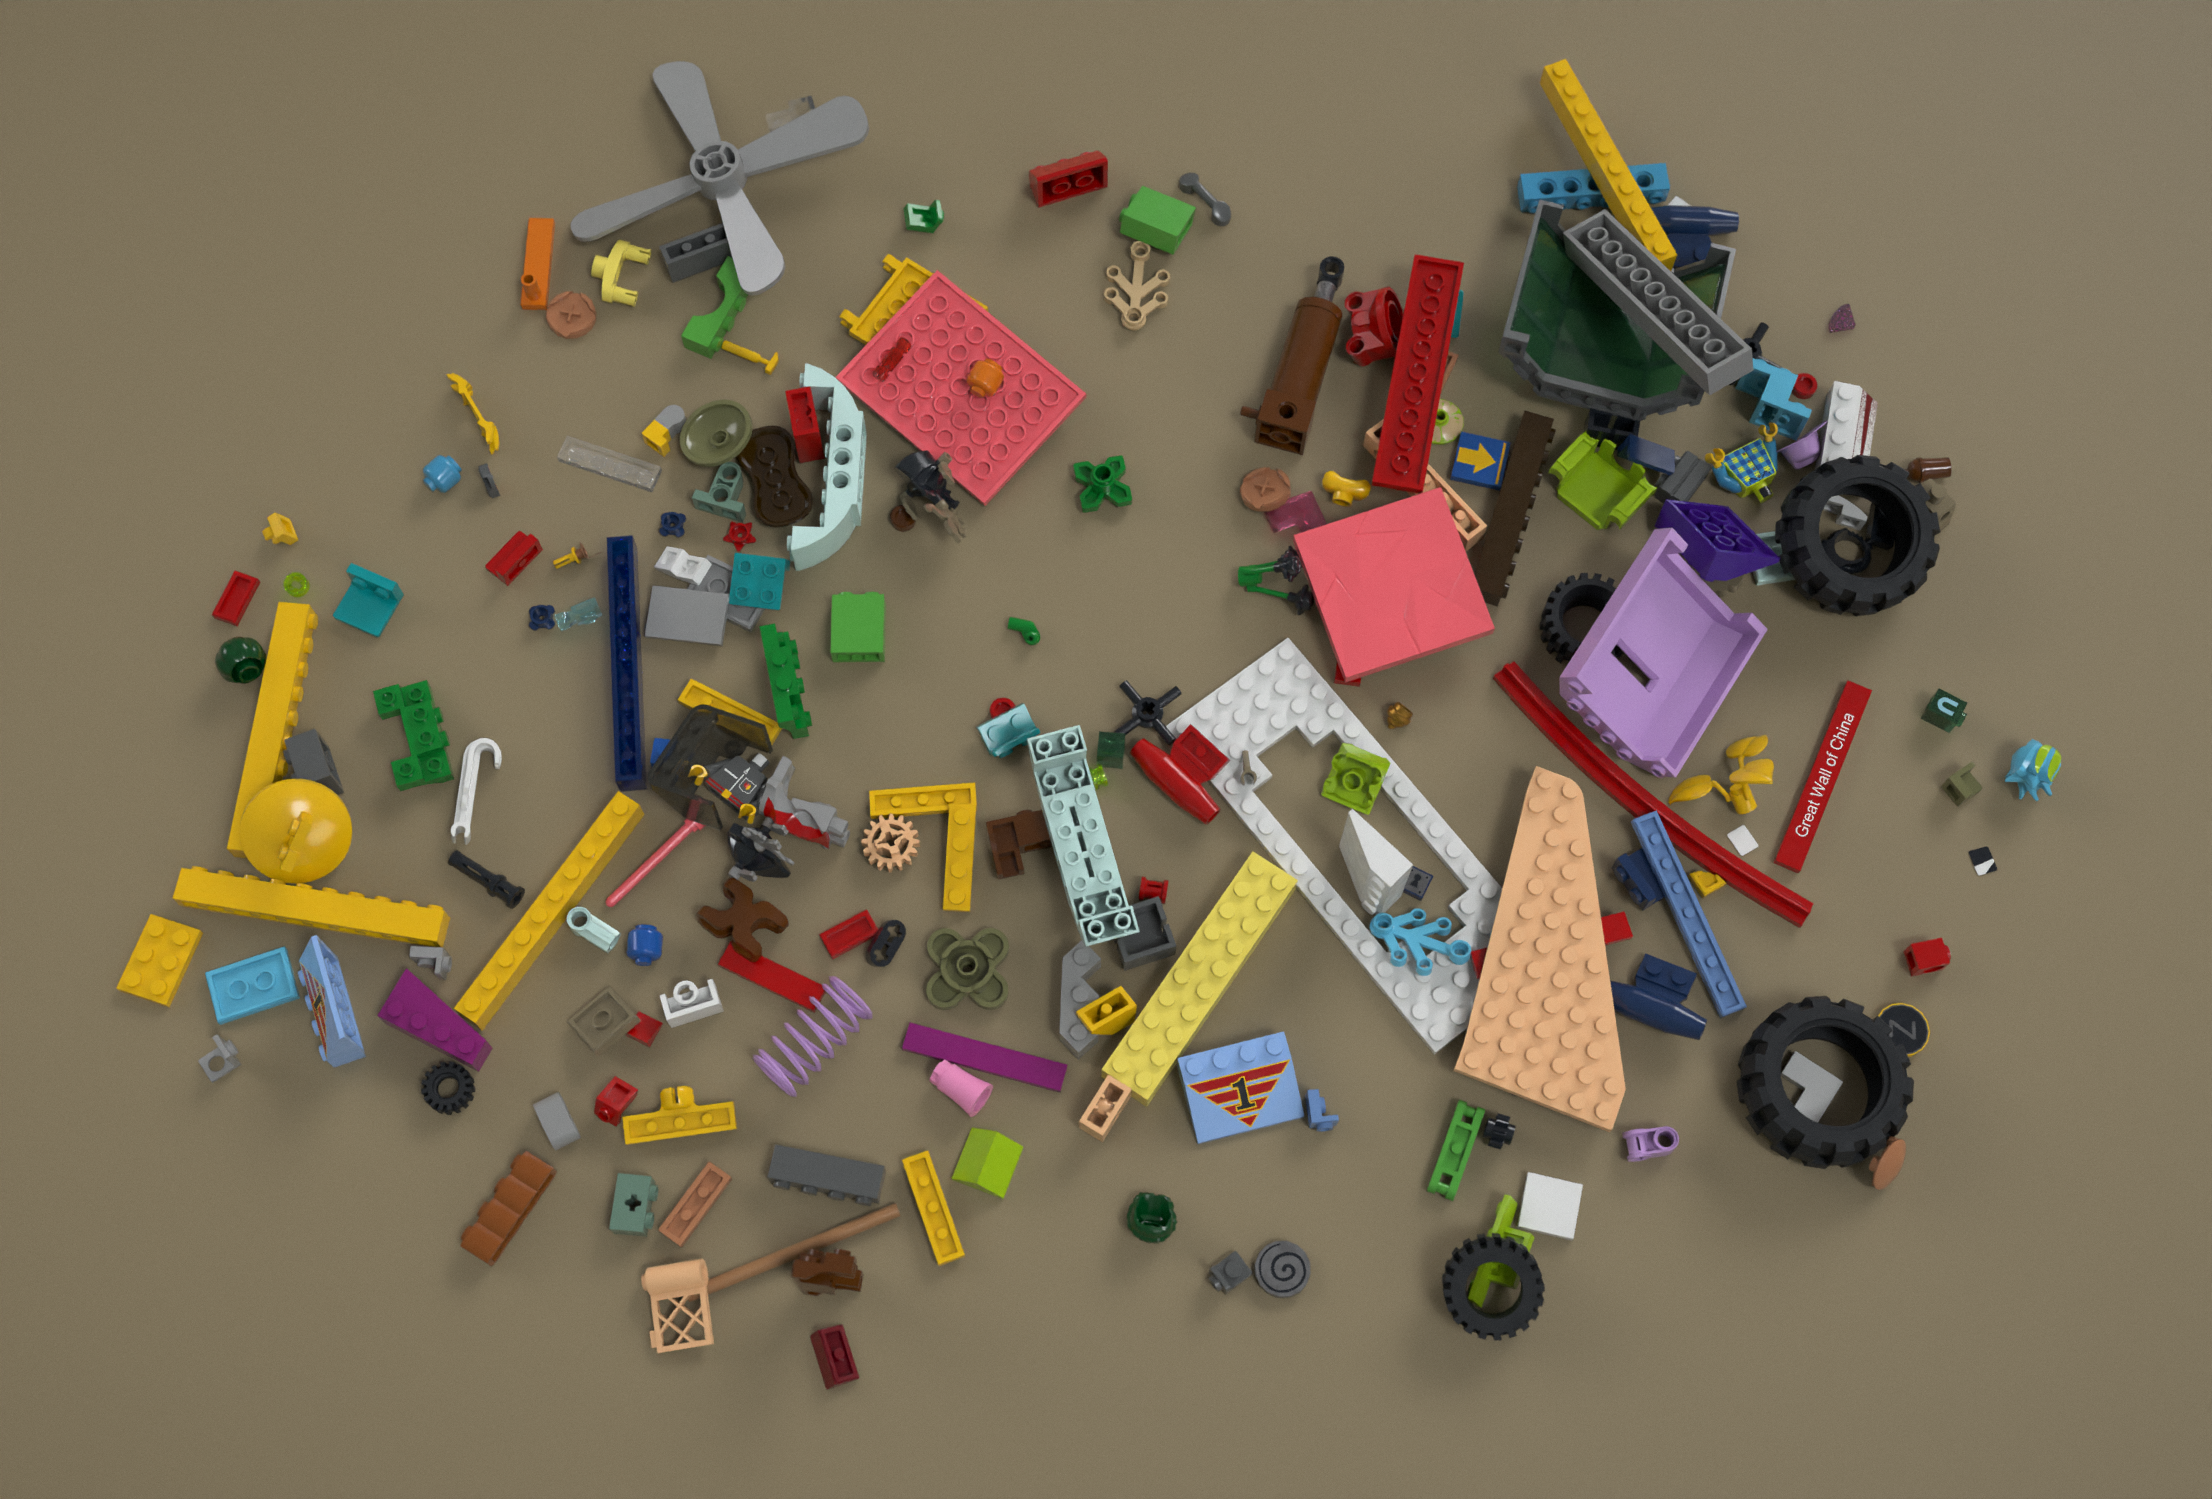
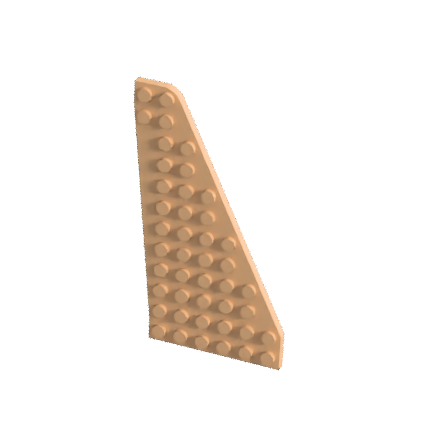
[1453,766,1626,1132]

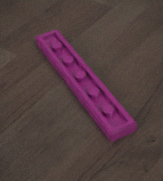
[902,1023,1068,1093]

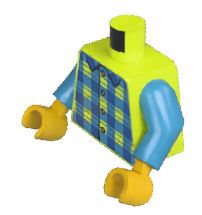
[1705,422,1778,503]

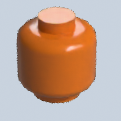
[967,359,1004,398]

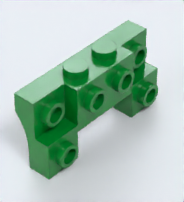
[759,623,812,739]
[373,680,454,791]

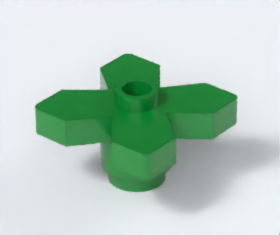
[1073,455,1132,513]

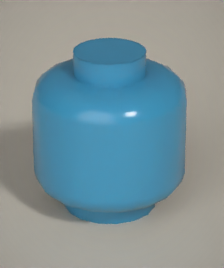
[423,455,462,493]

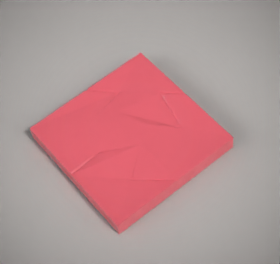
[1293,487,1495,683]

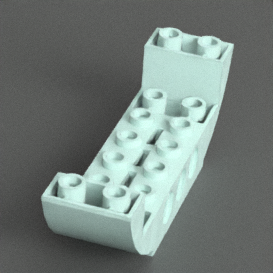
[787,363,867,571]
[1027,725,1140,947]

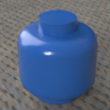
[627,924,663,966]

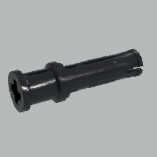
[448,850,525,909]

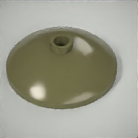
[680,400,753,467]

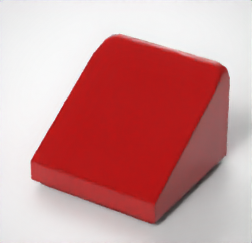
[625,1011,663,1048]

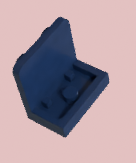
[1611,848,1664,911]

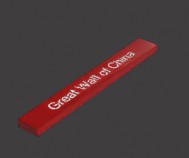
[1773,680,1872,874]

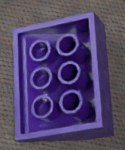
[1654,499,1780,582]

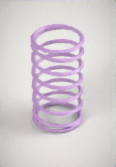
[753,976,873,1097]

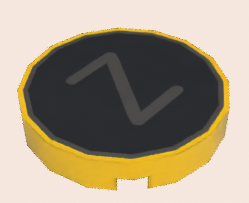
[1878,1003,1930,1057]

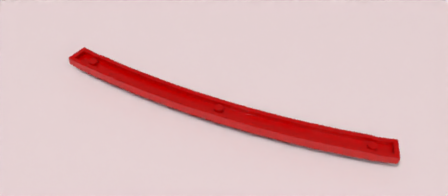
[1493,661,1814,928]

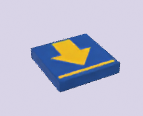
[1450,432,1511,491]

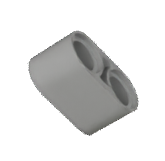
[533,1092,581,1151]

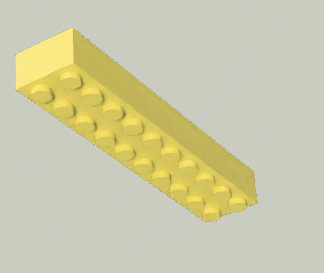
[1101,851,1298,1107]

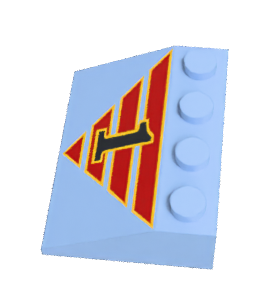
[298,935,366,1067]
[1177,1032,1304,1144]

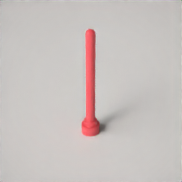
[605,809,708,907]

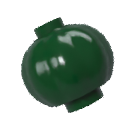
[215,637,267,684]

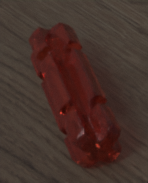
[873,337,912,382]

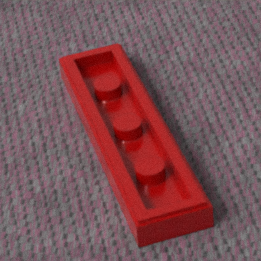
[718,941,826,1013]

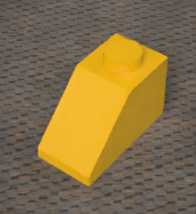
[1076,986,1137,1035]

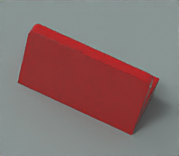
[485,531,543,586]

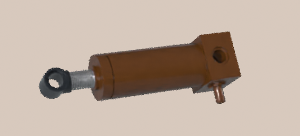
[1240,256,1345,455]

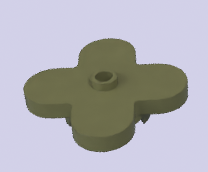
[926,928,1009,1010]

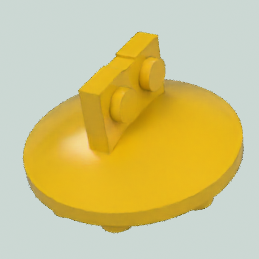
[240,779,352,883]

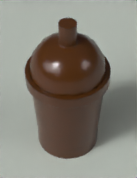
[1905,457,1952,483]

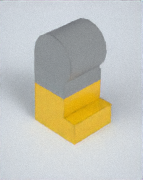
[641,405,686,457]

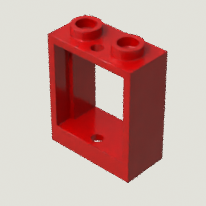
[785,386,825,463]

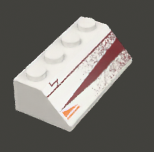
[1815,381,1878,469]

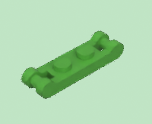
[1427,1099,1485,1201]

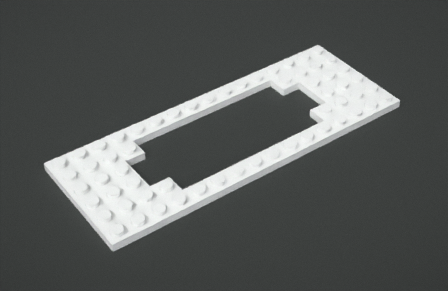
[1166,638,1502,1055]

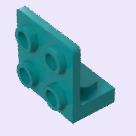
[729,553,791,610]
[333,563,404,638]

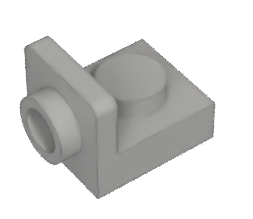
[409,946,452,980]

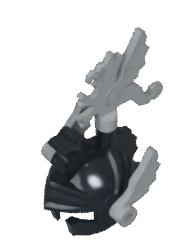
[727,817,794,882]

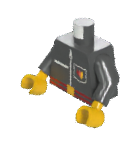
[688,753,770,824]

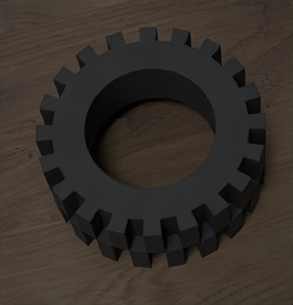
[1539,573,1624,664]
[1442,1233,1545,1341]

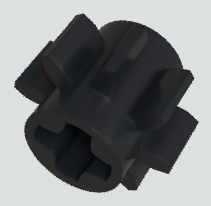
[1483,1113,1516,1150]

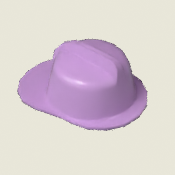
[1776,420,1827,469]

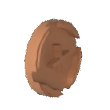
[546,291,596,339]
[1240,467,1291,512]

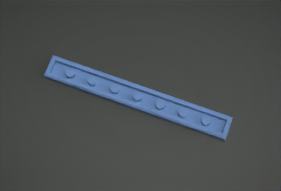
[1631,810,1747,1018]

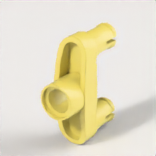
[591,240,651,307]

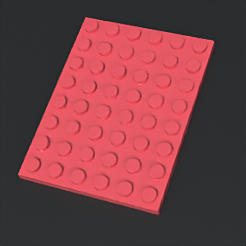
[836,270,1087,506]

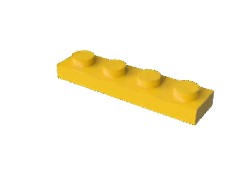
[678,679,782,750]
[869,782,977,819]
[943,804,977,912]
[902,1150,965,1266]

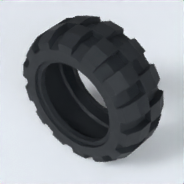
[1775,455,1941,617]
[1736,996,1914,1169]

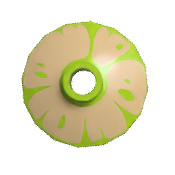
[1432,399,1464,445]

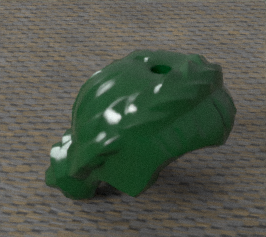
[1126,1192,1177,1244]

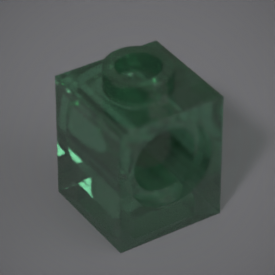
[1097,731,1126,769]

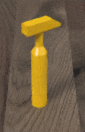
[722,340,779,375]

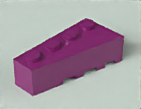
[377,968,493,1072]

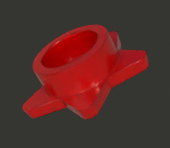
[723,521,756,552]

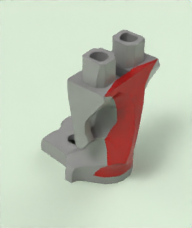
[759,756,850,849]

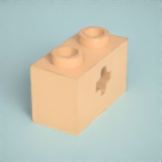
[1079,1075,1132,1142]

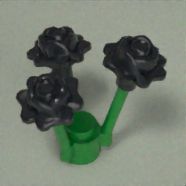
[1238,545,1314,616]

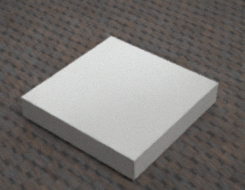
[1517,1172,1583,1241]

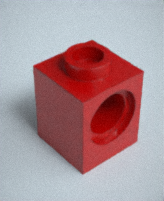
[1903,937,1951,976]

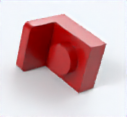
[594,1076,638,1127]

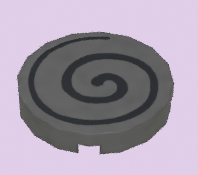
[1254,1241,1311,1298]

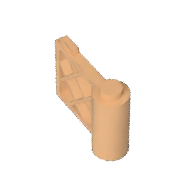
[641,1258,714,1353]

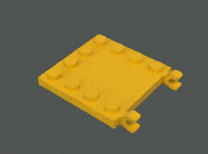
[839,254,988,345]

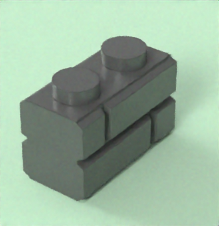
[1655,451,1712,504]

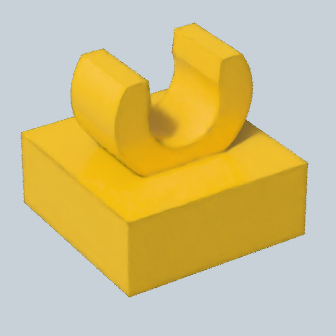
[262,512,298,545]

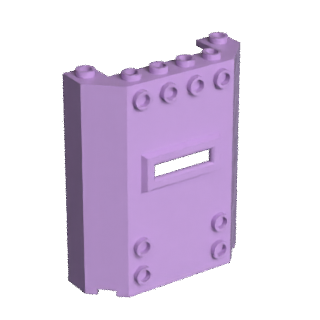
[1559,528,1768,778]

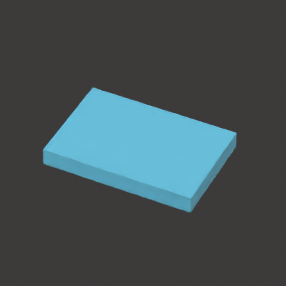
[205,946,300,1025]

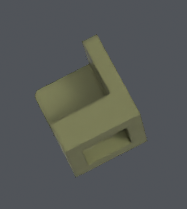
[1941,762,1982,807]

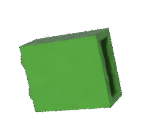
[1119,186,1196,255]
[831,592,886,662]

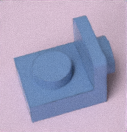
[1305,1089,1339,1132]

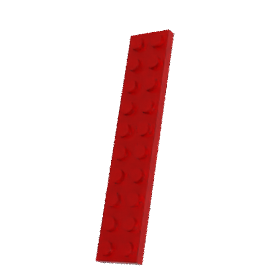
[1372,254,1464,494]

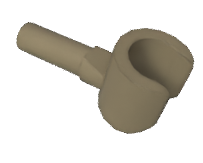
[1240,750,1257,786]

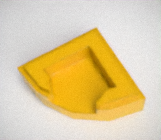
[1688,871,1726,899]

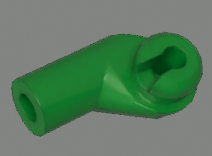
[1008,617,1040,645]

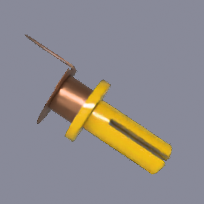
[553,542,602,569]

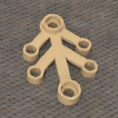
[1104,241,1170,330]

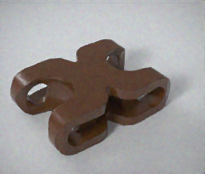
[696,878,789,962]

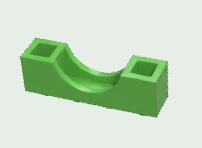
[681,256,748,359]

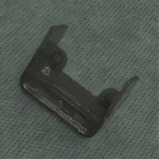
[647,705,773,831]

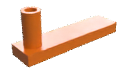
[521,218,555,310]

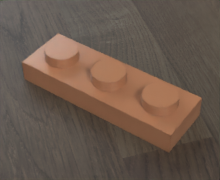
[658,1162,732,1248]

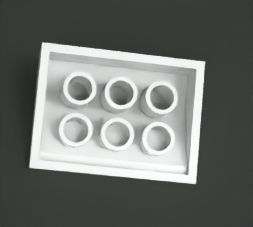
[1339,809,1413,915]

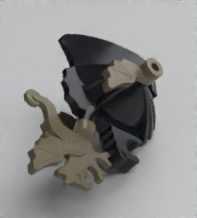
[894,451,967,544]

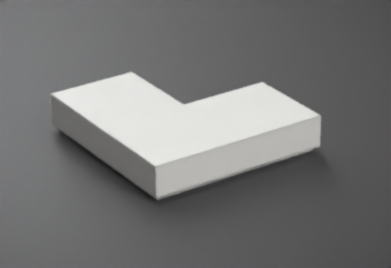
[1781,1051,1843,1123]

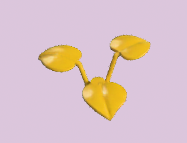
[1669,735,1774,814]

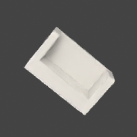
[660,979,723,1028]

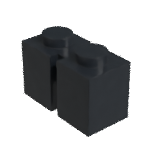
[1583,408,1640,450]

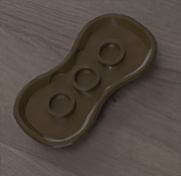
[737,426,813,527]

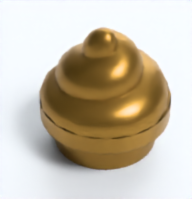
[1387,701,1413,729]

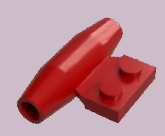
[1130,724,1230,825]

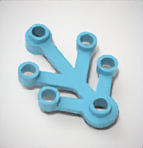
[1370,908,1471,976]

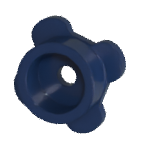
[659,512,686,537]
[529,605,555,631]

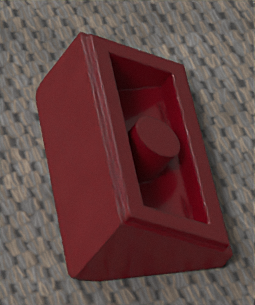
[810,1324,859,1390]

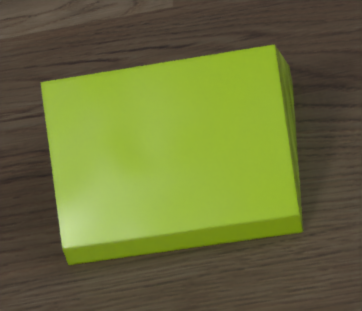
[952,1127,1024,1199]

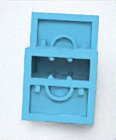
[1735,358,1812,441]

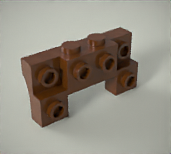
[986,810,1052,880]
[791,1249,864,1296]

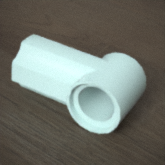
[567,907,621,954]

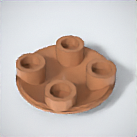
[1869,1136,1906,1190]

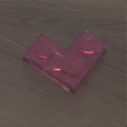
[1264,491,1327,533]

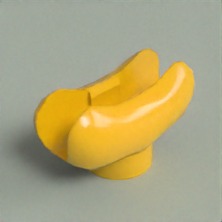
[1322,471,1371,507]

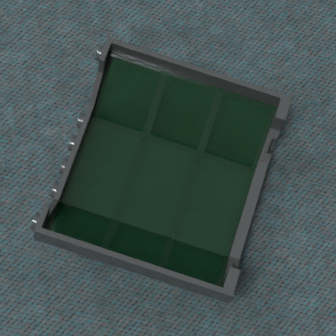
[1498,199,1736,421]

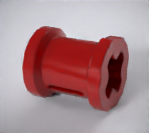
[1139,876,1169,904]

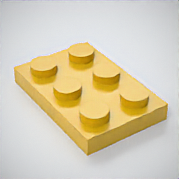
[116,914,203,1007]

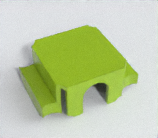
[1549,431,1657,530]

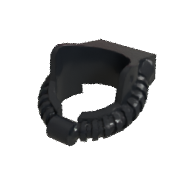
[1821,528,1873,574]

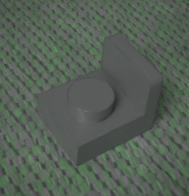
[1208,1250,1253,1295]

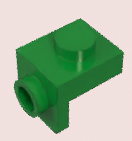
[903,200,944,233]

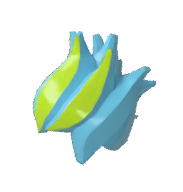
[2005,739,2061,801]

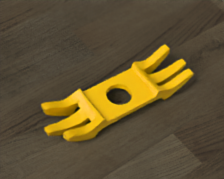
[446,373,500,455]

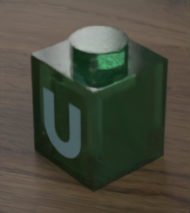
[1921,688,1967,733]

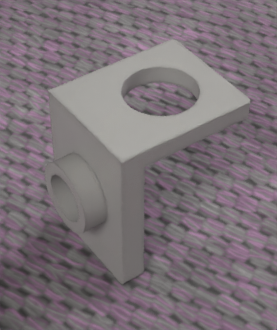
[198,1034,241,1083]

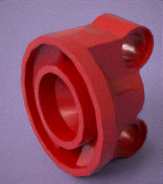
[1344,286,1404,366]

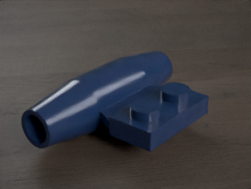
[1651,205,1739,269]
[1610,953,1707,1040]

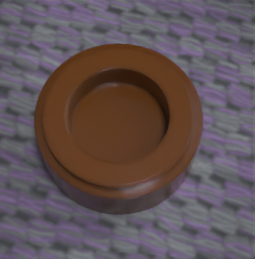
[890,505,916,532]

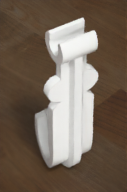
[451,738,502,845]

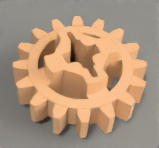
[861,814,920,873]

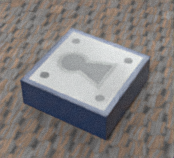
[1403,866,1433,901]

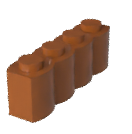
[460,1151,557,1267]

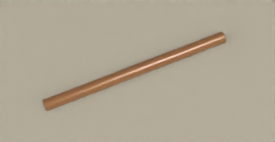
[688,1203,900,1302]

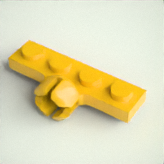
[622,1086,737,1145]

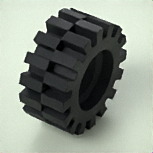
[421,1062,476,1115]

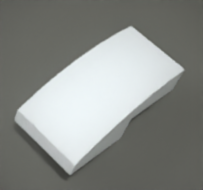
[1823,495,1867,531]
[654,546,712,585]

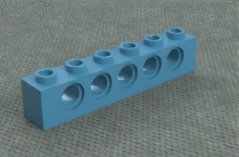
[1517,163,1670,213]

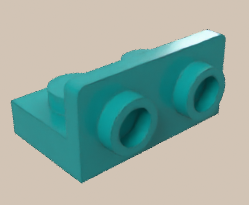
[976,703,1041,758]

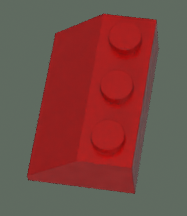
[1029,150,1108,208]

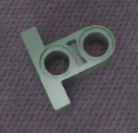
[692,462,746,523]

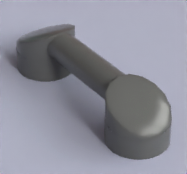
[1179,172,1231,226]

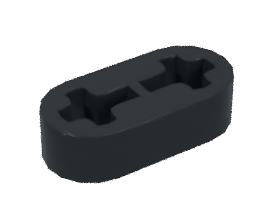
[866,920,906,967]

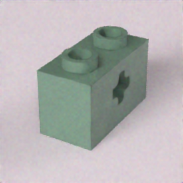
[609,1173,658,1237]

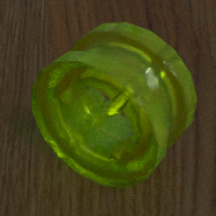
[283,572,310,598]
[1089,764,1108,790]

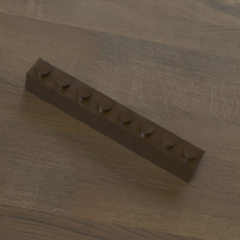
[1475,411,1556,606]

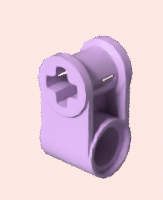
[1622,1126,1679,1162]

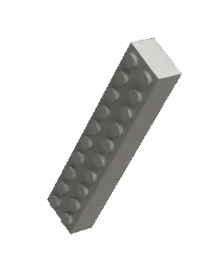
[1563,209,1753,395]

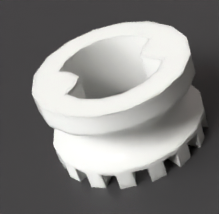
[673,981,700,1008]

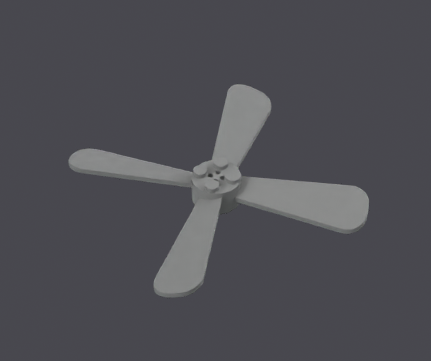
[571,61,869,296]

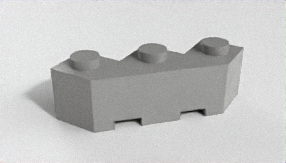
[1060,940,1101,1060]

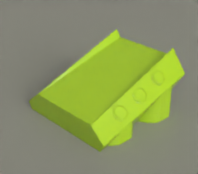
[1321,743,1391,815]

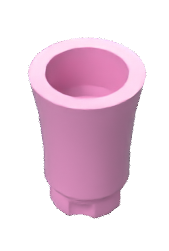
[929,1059,993,1117]

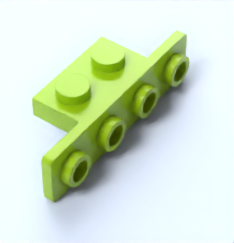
[1468,1194,1535,1307]

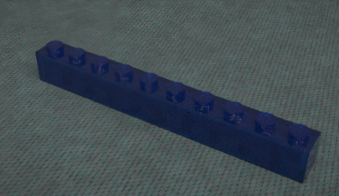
[607,535,647,792]

